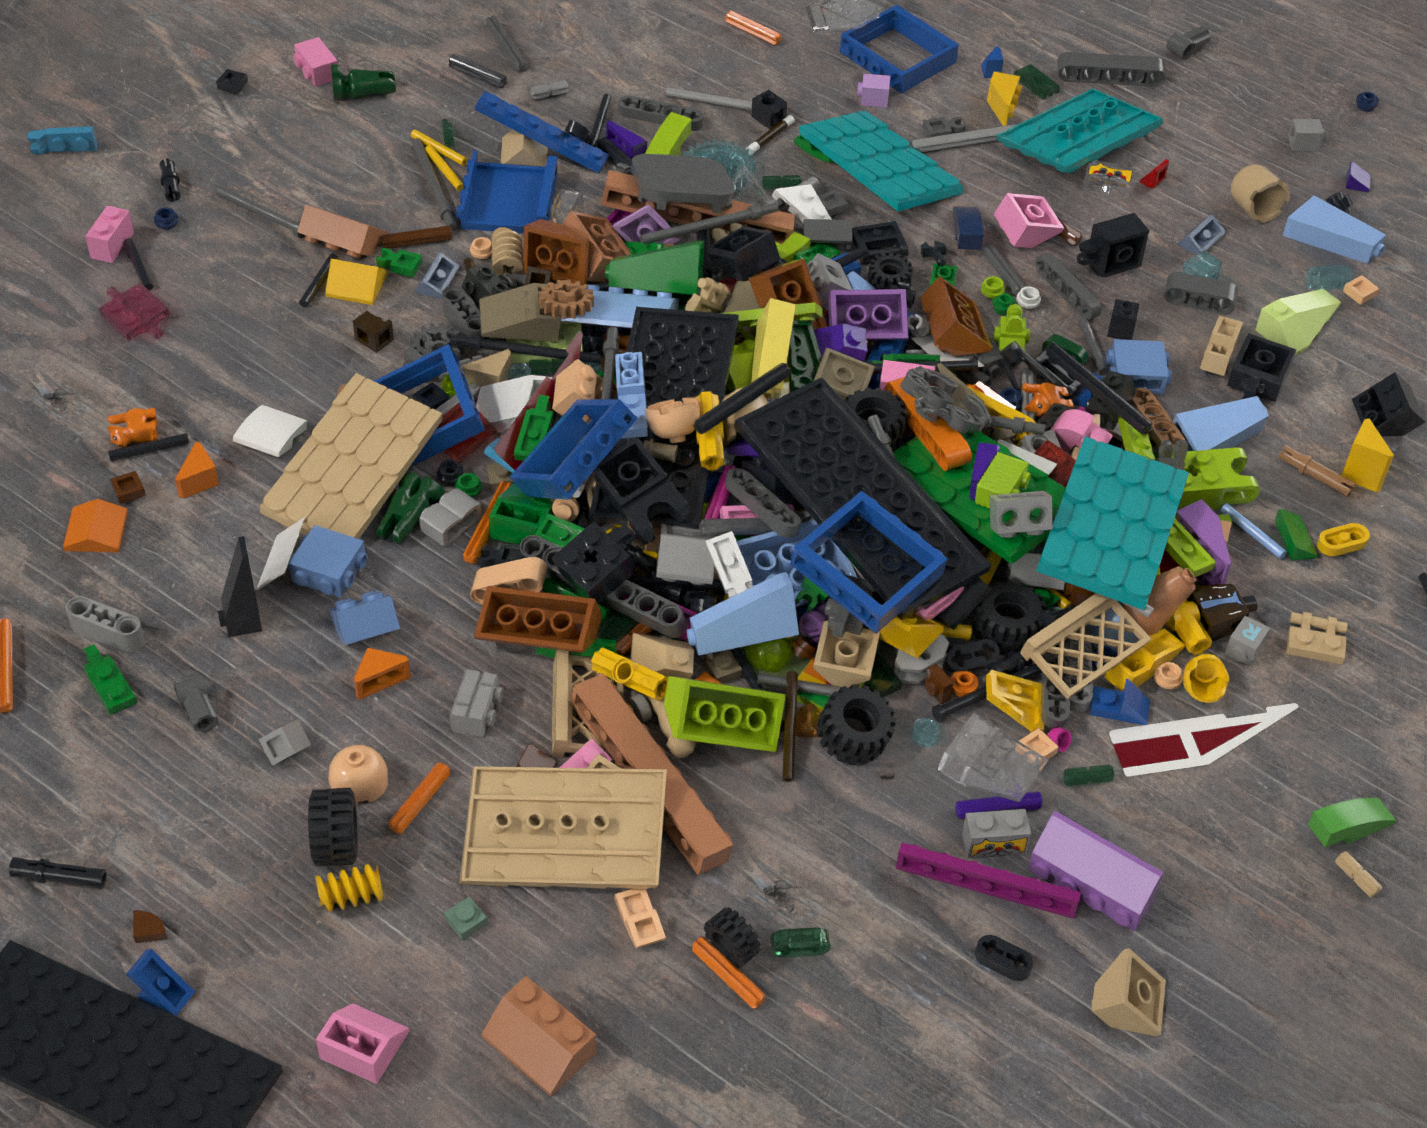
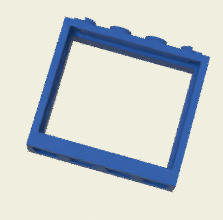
[840,5,959,93]
[374,344,485,467]
[509,399,638,500]
[790,491,948,634]

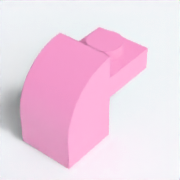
[1051,409,1113,453]

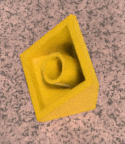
[325,259,388,305]
[1342,419,1394,492]
[879,613,944,658]

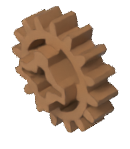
[539,279,594,319]

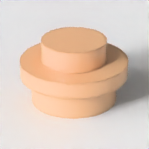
[470,237,492,259]
[552,496,579,522]
[1154,662,1183,689]

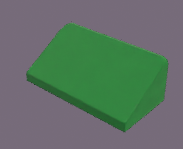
[1275,509,1318,561]

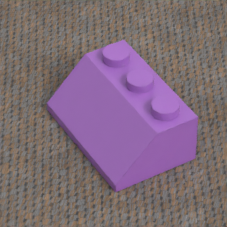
[827,289,908,340]

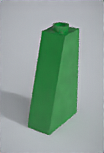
[605,241,704,295]

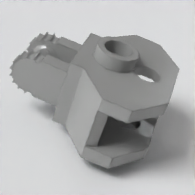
[894,634,949,685]

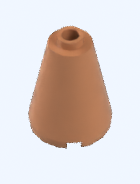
[1118,566,1196,636]

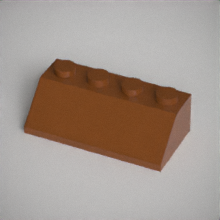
[920,276,993,356]
[474,586,602,653]

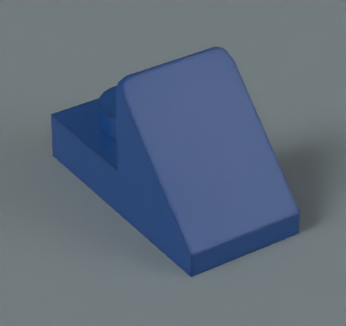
[1089,678,1150,725]
[126,949,195,1016]

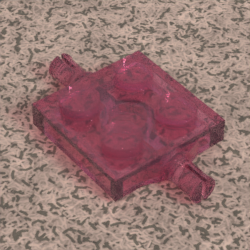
[99,283,170,341]

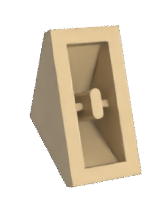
[462,349,512,387]

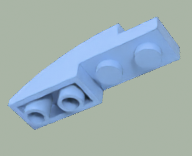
[615,352,648,439]

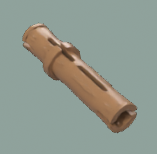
[1278,444,1356,497]

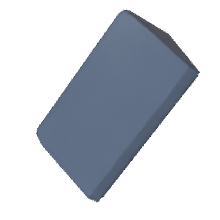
[1177,214,1226,257]
[415,252,460,299]

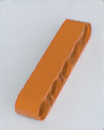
[886,376,972,471]

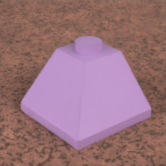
[613,204,681,244]

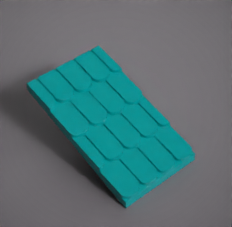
[996,88,1164,173]
[799,110,963,212]
[1036,436,1189,610]

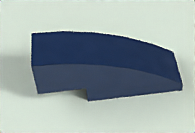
[953,206,984,250]

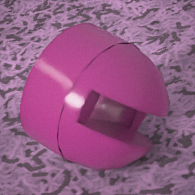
[1047,727,1072,752]

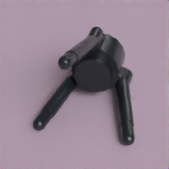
[999,341,1057,393]

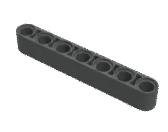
[520,535,687,638]

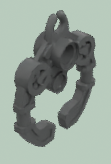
[900,366,992,433]

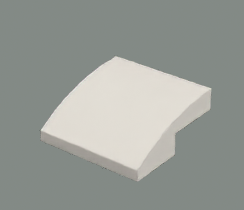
[233,405,307,457]

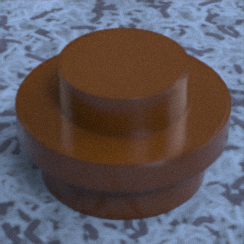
[790,635,817,660]

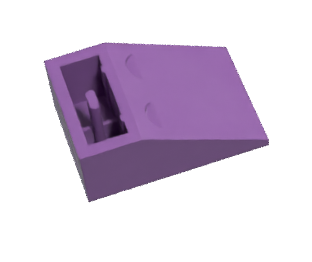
[1175,499,1231,585]

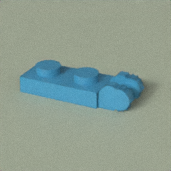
[26,126,97,155]

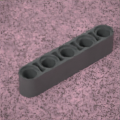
[1057,52,1166,87]

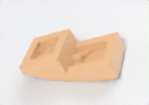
[614,889,666,949]

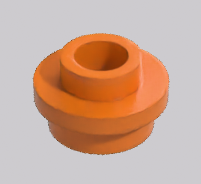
[950,671,978,697]

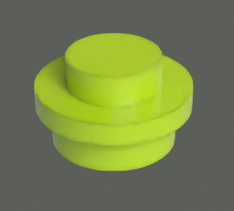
[981,276,1005,299]

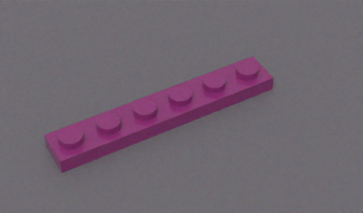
[896,842,1081,919]

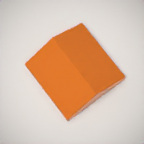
[63,499,128,552]

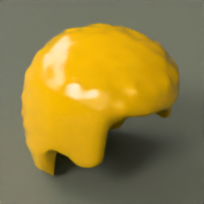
[1183,654,1229,703]

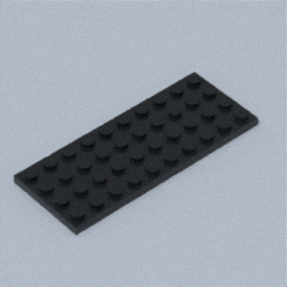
[589,306,739,530]
[734,377,991,620]
[0,940,283,1128]

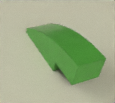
[1308,798,1397,848]

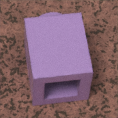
[857,74,890,108]

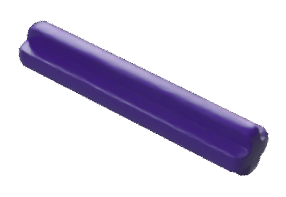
[955,791,1043,819]

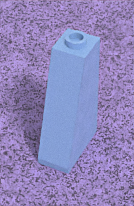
[1283,196,1386,264]
[1173,396,1269,451]
[687,572,799,655]

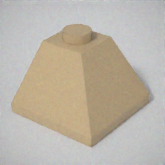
[631,633,694,679]
[1092,948,1166,1036]

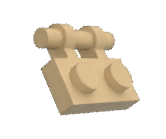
[685,278,731,313]
[1286,611,1348,665]

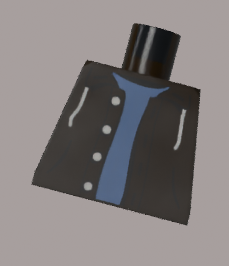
[1187,583,1258,642]

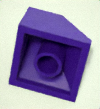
[814,324,867,361]

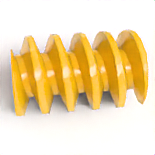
[315,864,383,913]

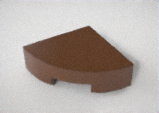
[133,910,167,943]

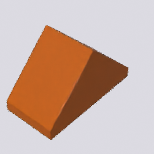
[175,442,219,498]
[354,648,411,700]

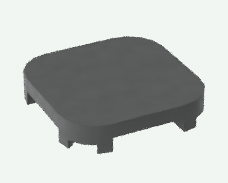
[630,154,735,213]

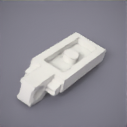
[706,531,753,598]

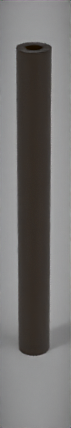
[782,671,798,782]

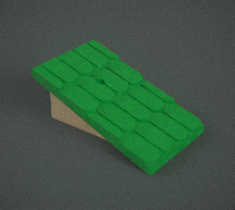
[893,430,1066,564]

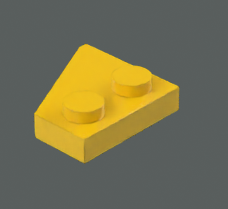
[986,670,1044,732]

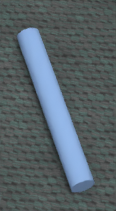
[1220,503,1287,559]

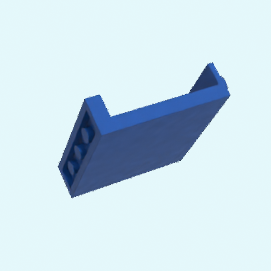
[456,150,558,234]

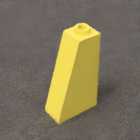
[751,298,796,399]

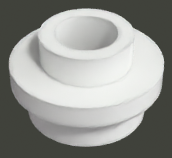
[1016,287,1041,309]

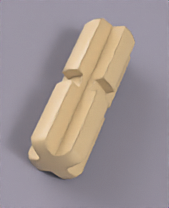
[1335,851,1382,898]

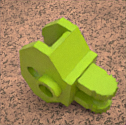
[993,304,1030,351]

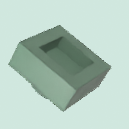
[444,896,488,940]

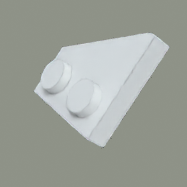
[772,184,832,223]

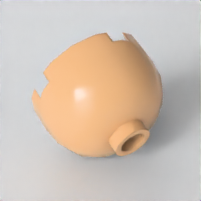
[644,398,700,443]
[328,745,388,805]

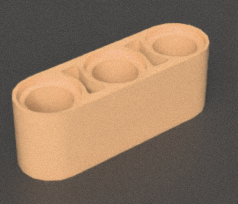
[470,557,548,605]

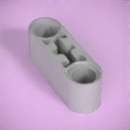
[66,596,145,653]

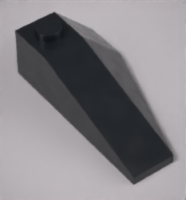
[218,536,262,637]

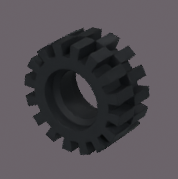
[868,252,913,290]
[703,907,761,969]

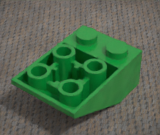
[489,483,555,544]

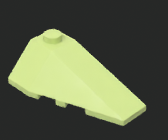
[1255,289,1341,356]

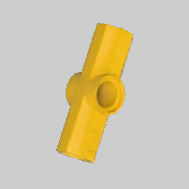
[695,391,725,470]
[1166,599,1212,655]
[591,647,668,701]

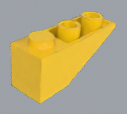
[987,71,1022,126]

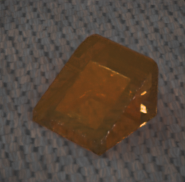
[796,703,821,738]

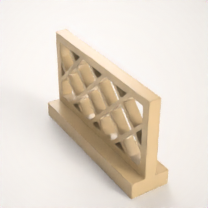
[1020,593,1151,700]
[551,650,624,758]

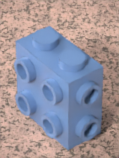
[1106,339,1172,395]
[287,525,368,598]

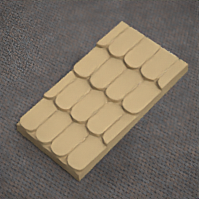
[260,373,442,539]
[459,766,667,889]

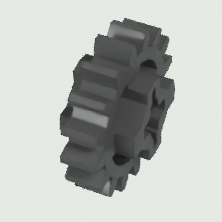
[410,323,465,361]

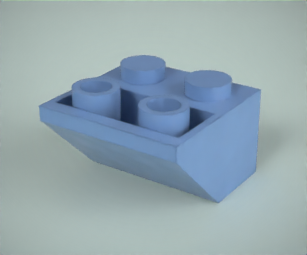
[328,590,400,645]

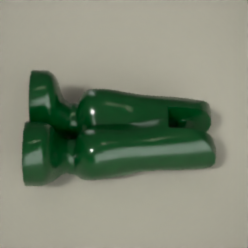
[331,64,396,100]
[376,472,446,545]

